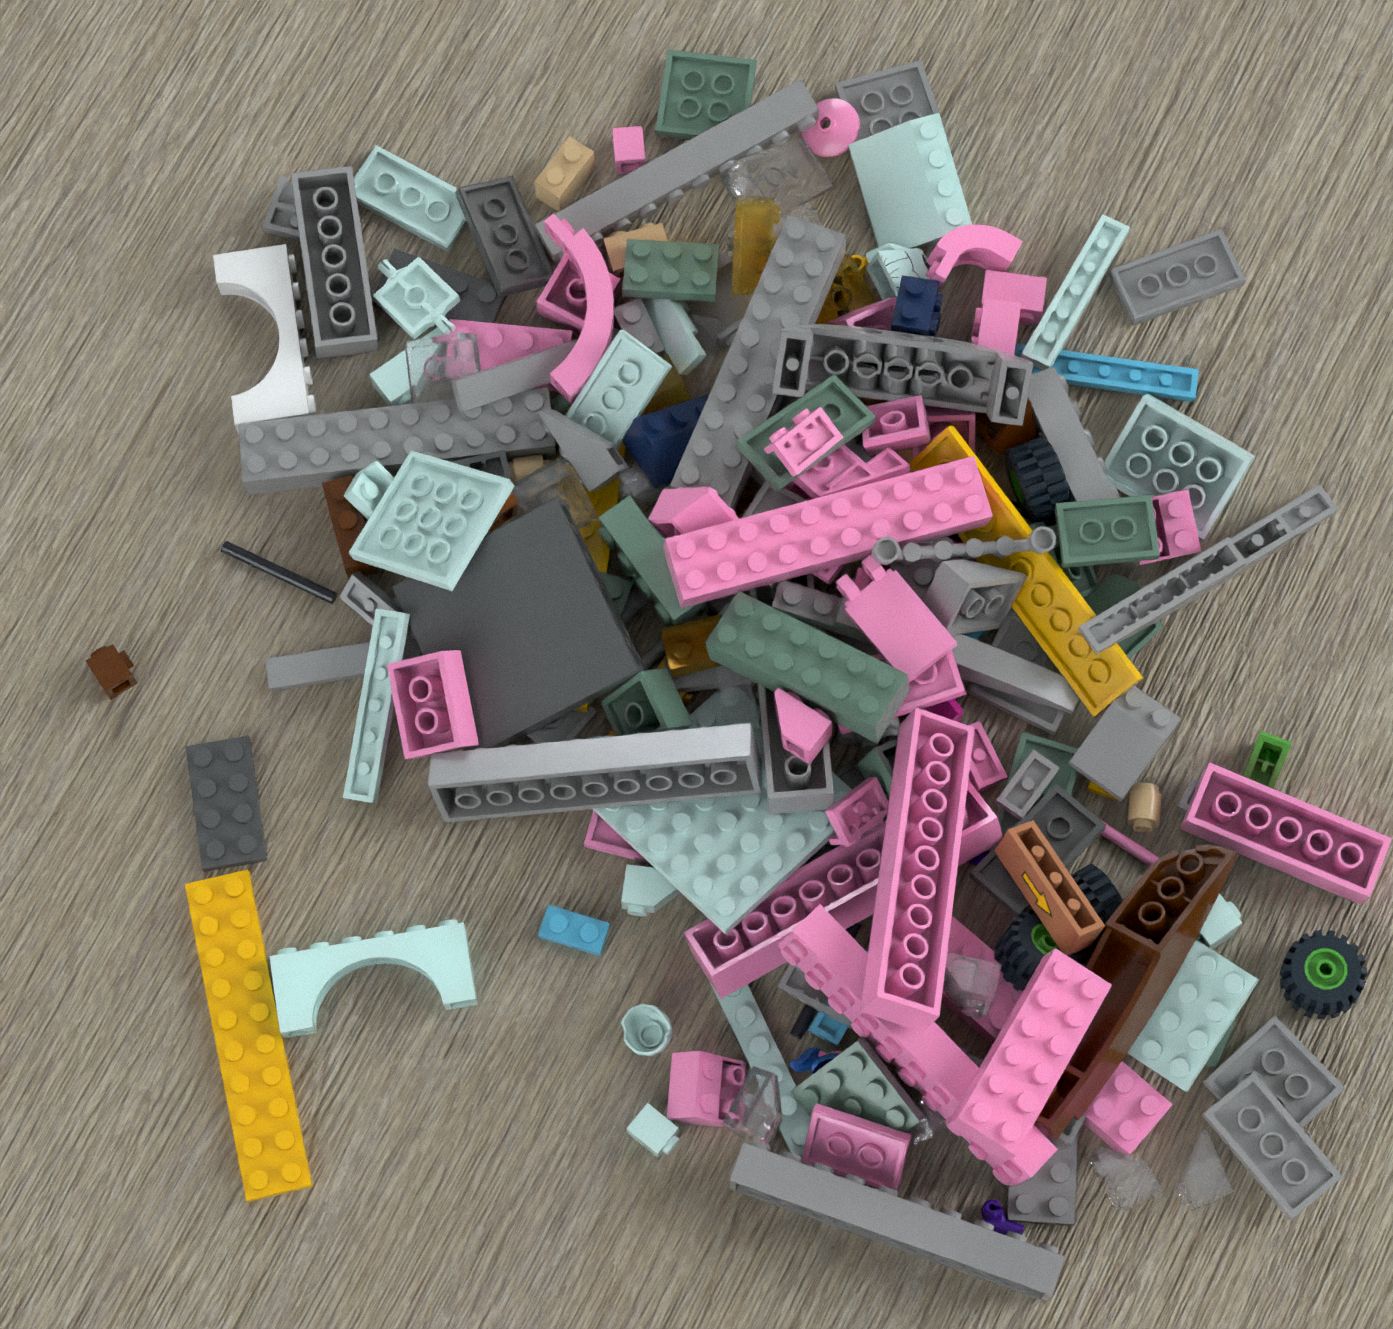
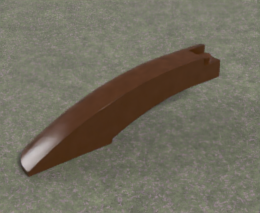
[1034,845,1237,1141]

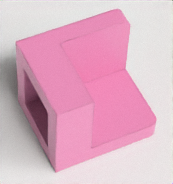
[612,126,646,174]

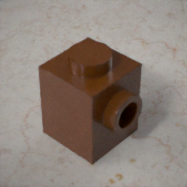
[86,644,138,700]

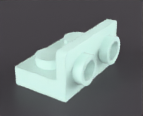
[343,461,394,520]

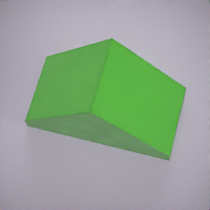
[1243,731,1292,789]

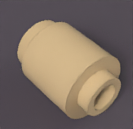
[508,454,552,489]
[1127,783,1162,833]

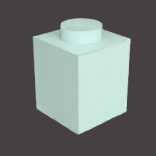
[627,1103,680,1158]

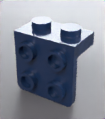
[891,275,943,337]

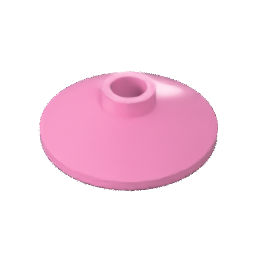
[802,99,860,158]

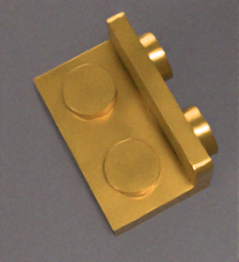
[660,614,722,678]

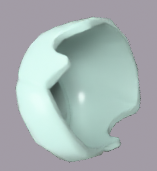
[621,1004,672,1057]

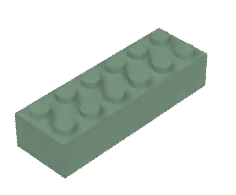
[705,591,910,743]

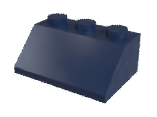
[622,394,709,489]

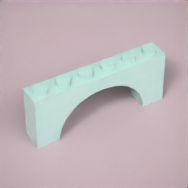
[269,920,478,1039]

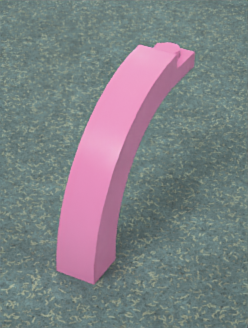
[544,213,614,405]

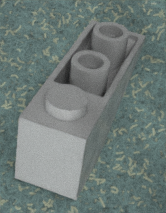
[539,409,630,492]

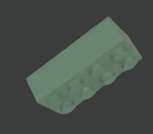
[598,495,706,626]

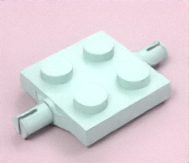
[373,257,460,340]

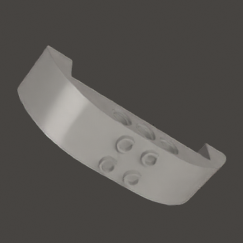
[771,324,1033,426]

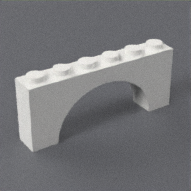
[213,244,317,434]

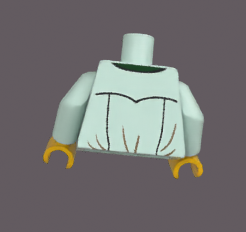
[848,243,931,301]

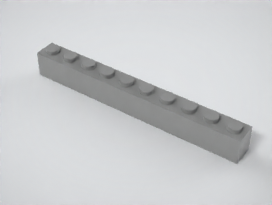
[535,79,819,264]

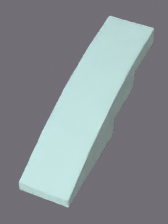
[642,298,707,375]

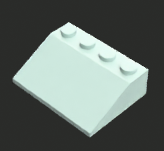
[848,113,972,250]
[1104,394,1256,540]

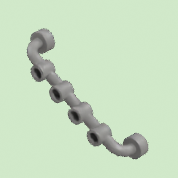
[872,526,1056,565]

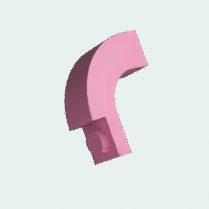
[926,225,1023,290]

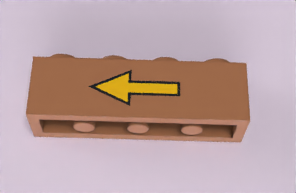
[994,820,1105,956]

